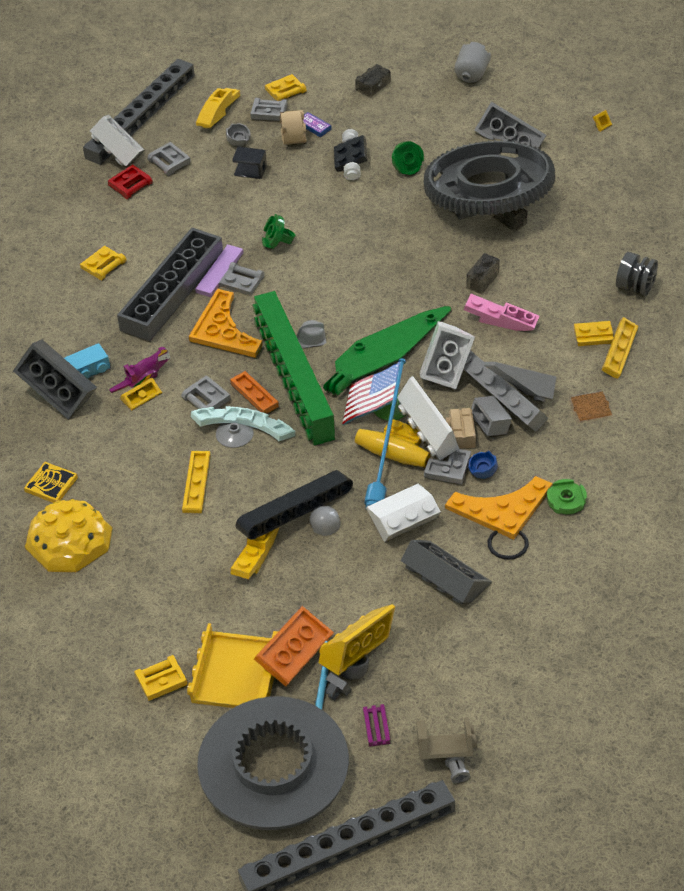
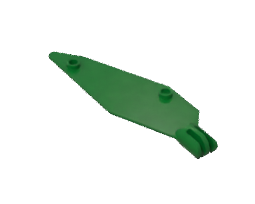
[323,306,451,396]

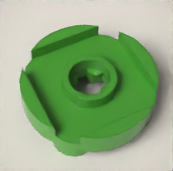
[547,479,587,514]

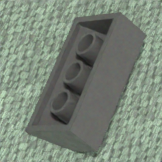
[13,339,97,419]
[400,540,492,604]

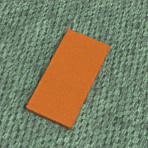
[254,606,334,686]

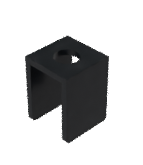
[232,147,267,179]

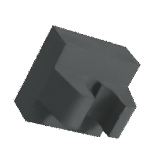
[325,672,352,700]

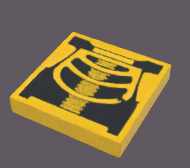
[24,462,78,503]

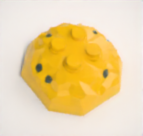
[25,499,112,572]

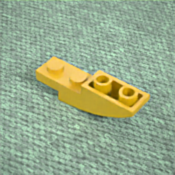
[196,88,240,128]
[230,527,280,579]

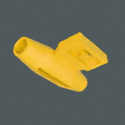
[355,419,431,467]

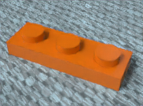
[230,371,279,414]

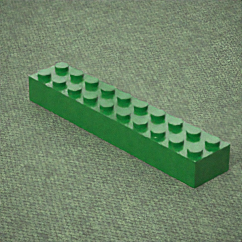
[252,291,335,446]

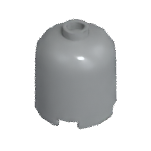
[454,42,491,83]

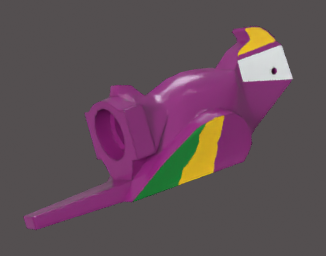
[109,347,170,393]

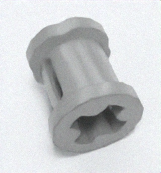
[445,757,470,784]

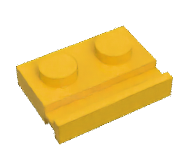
[574,321,614,346]

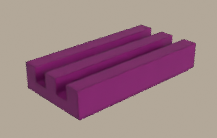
[363,704,390,747]

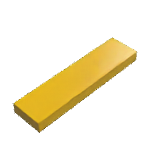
[602,317,638,379]
[182,451,211,513]

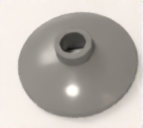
[216,423,254,448]

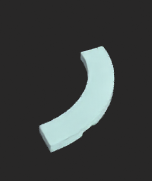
[191,406,295,441]

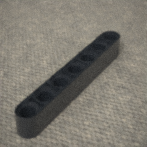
[235,470,353,540]

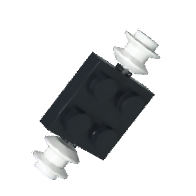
[334,129,368,180]

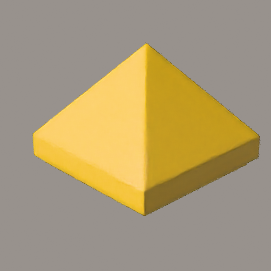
[593,110,612,132]

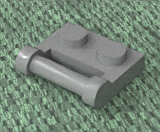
[250,98,287,121]
[147,142,191,176]
[219,262,264,296]
[181,375,231,409]

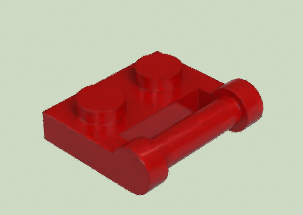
[107,165,153,200]

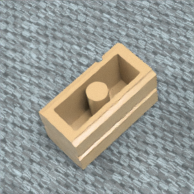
[446,408,476,449]

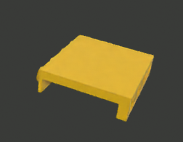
[187,623,278,708]

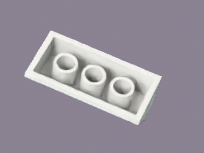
[397,376,459,460]

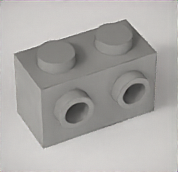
[471,396,512,436]

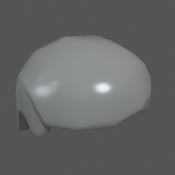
[226,123,251,147]
[310,506,340,536]

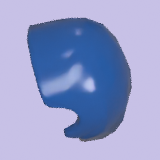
[468,451,498,479]

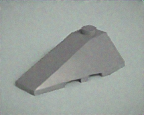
[474,102,547,149]
[484,362,556,402]

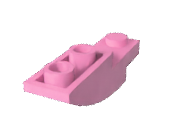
[464,294,539,331]

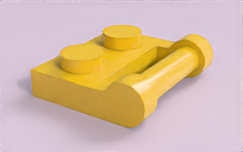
[265,74,307,101]
[80,246,127,281]
[134,655,187,701]

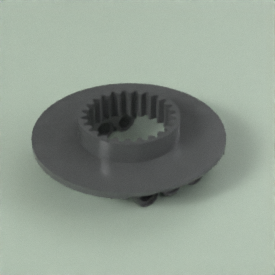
[197,696,349,830]

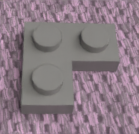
[424,449,471,485]

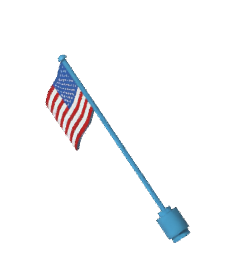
[342,358,406,510]

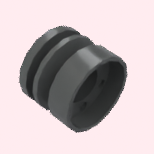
[616,252,658,296]

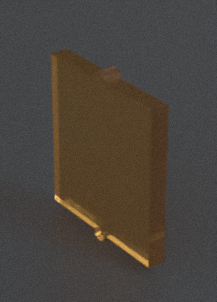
[571,391,612,421]

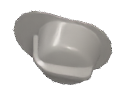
[296,320,327,349]

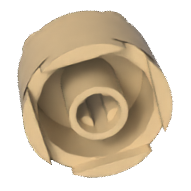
[280,110,306,145]

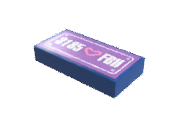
[303,112,332,137]

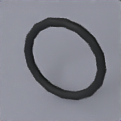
[487,530,529,560]

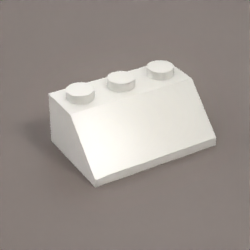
[90,115,144,166]
[420,321,475,389]
[366,484,441,542]

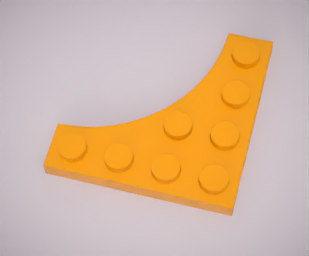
[189,289,263,358]
[445,476,553,540]

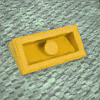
[120,378,162,411]

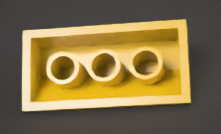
[318,604,395,676]

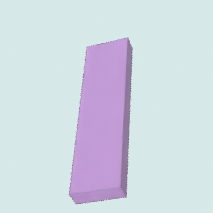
[195,244,243,297]

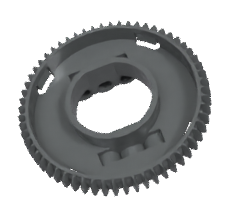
[423,140,555,220]

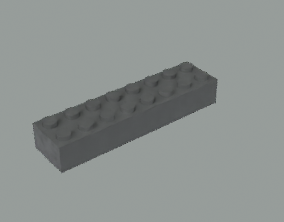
[117,227,223,341]

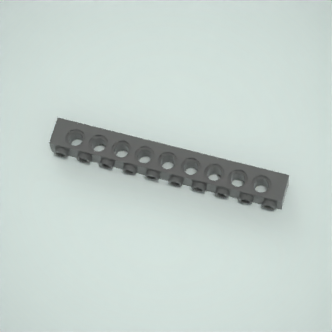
[83,59,195,165]
[238,780,455,891]

